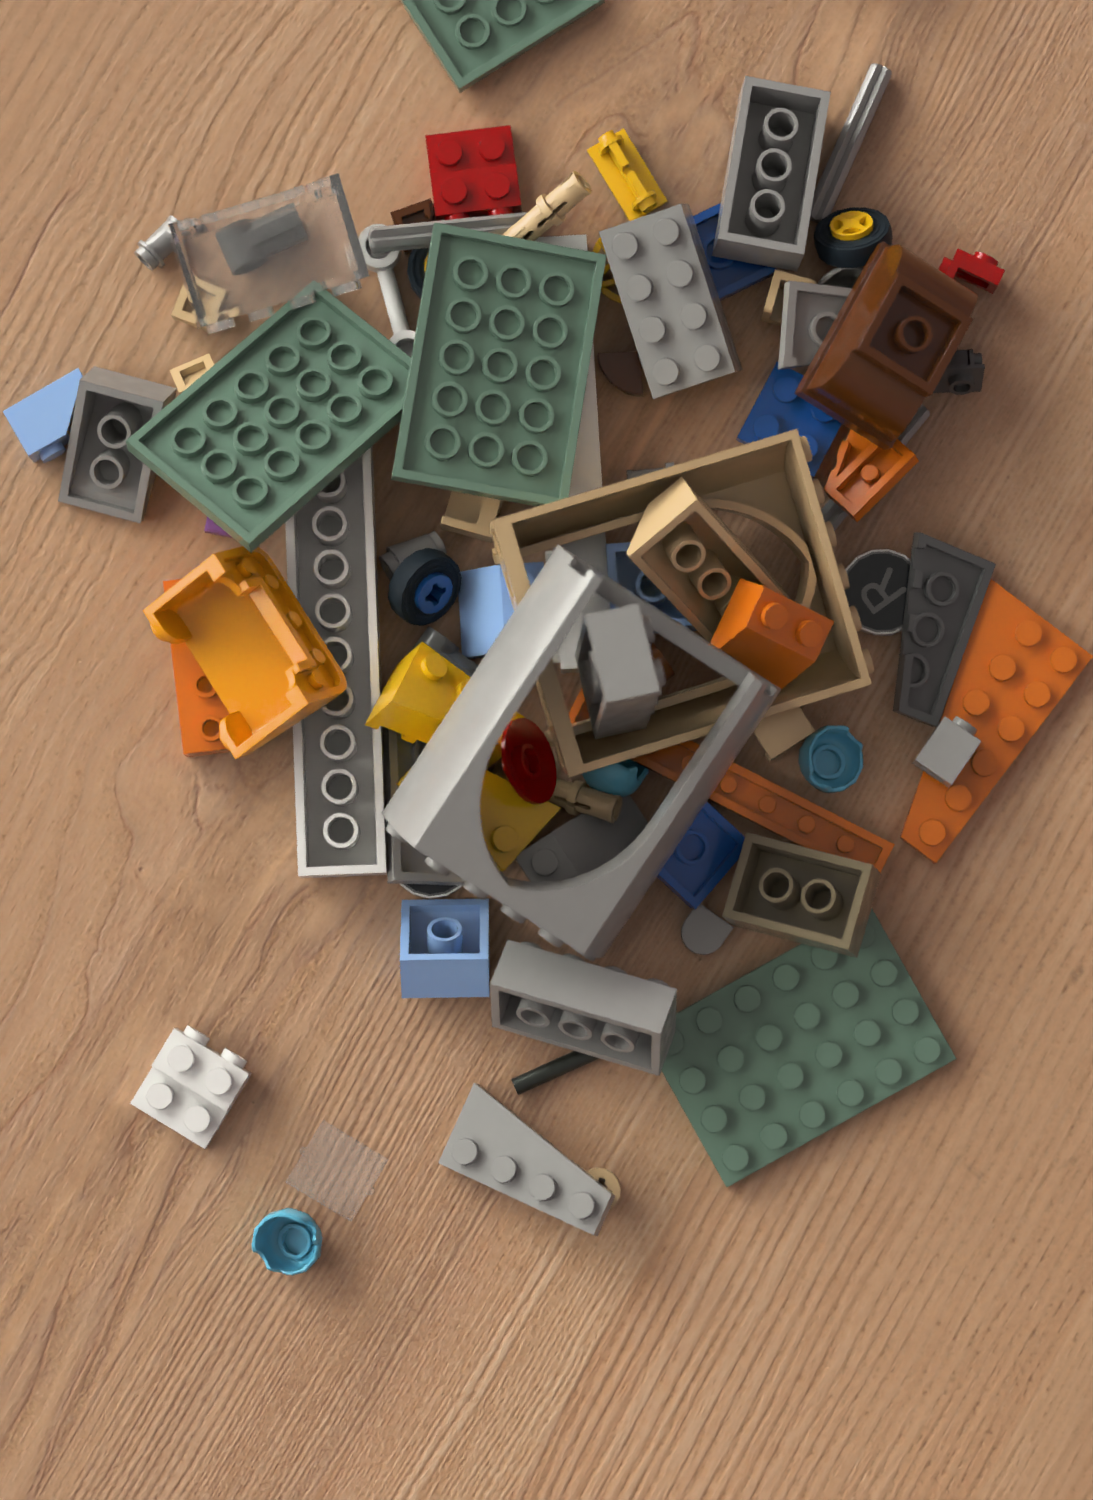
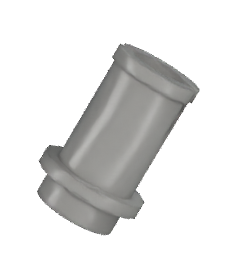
[134,215,190,271]

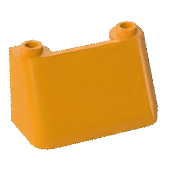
[143,546,347,759]

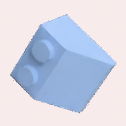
[458,562,544,659]
[400,898,490,998]

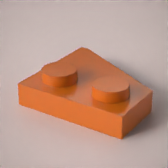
[824,429,919,522]

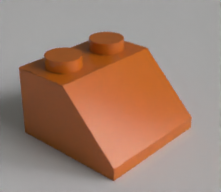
[710,578,834,690]

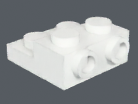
[130,1025,252,1149]

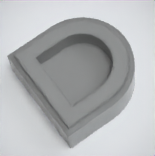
[681,904,734,955]

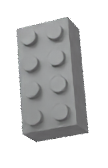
[712,76,831,272]
[599,204,742,399]
[575,603,665,739]
[490,940,677,1076]

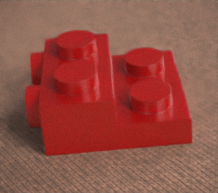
[425,125,522,221]

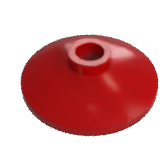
[501,718,557,805]

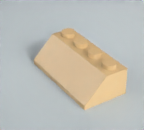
[626,476,790,642]

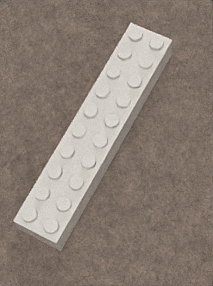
[285,446,387,878]

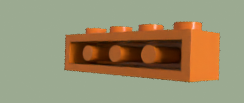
[163,579,231,757]

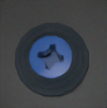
[388,548,462,626]

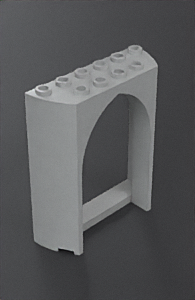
[382,544,781,961]

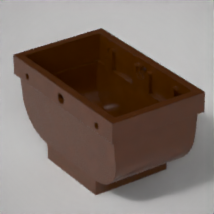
[794,241,978,450]

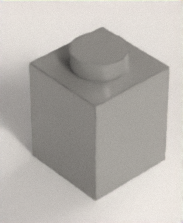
[913,716,982,788]

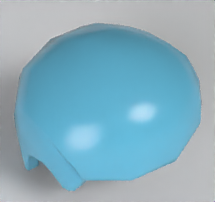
[798,725,863,793]
[582,759,649,798]
[252,1208,322,1276]

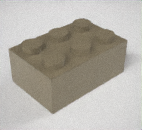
[722,832,881,958]

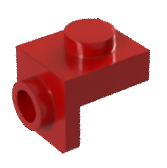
[938,248,1005,294]

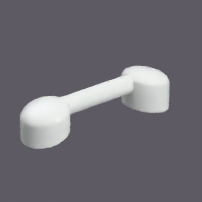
[357,224,415,357]

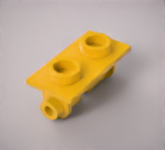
[587,128,668,221]

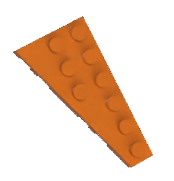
[900,579,1093,864]

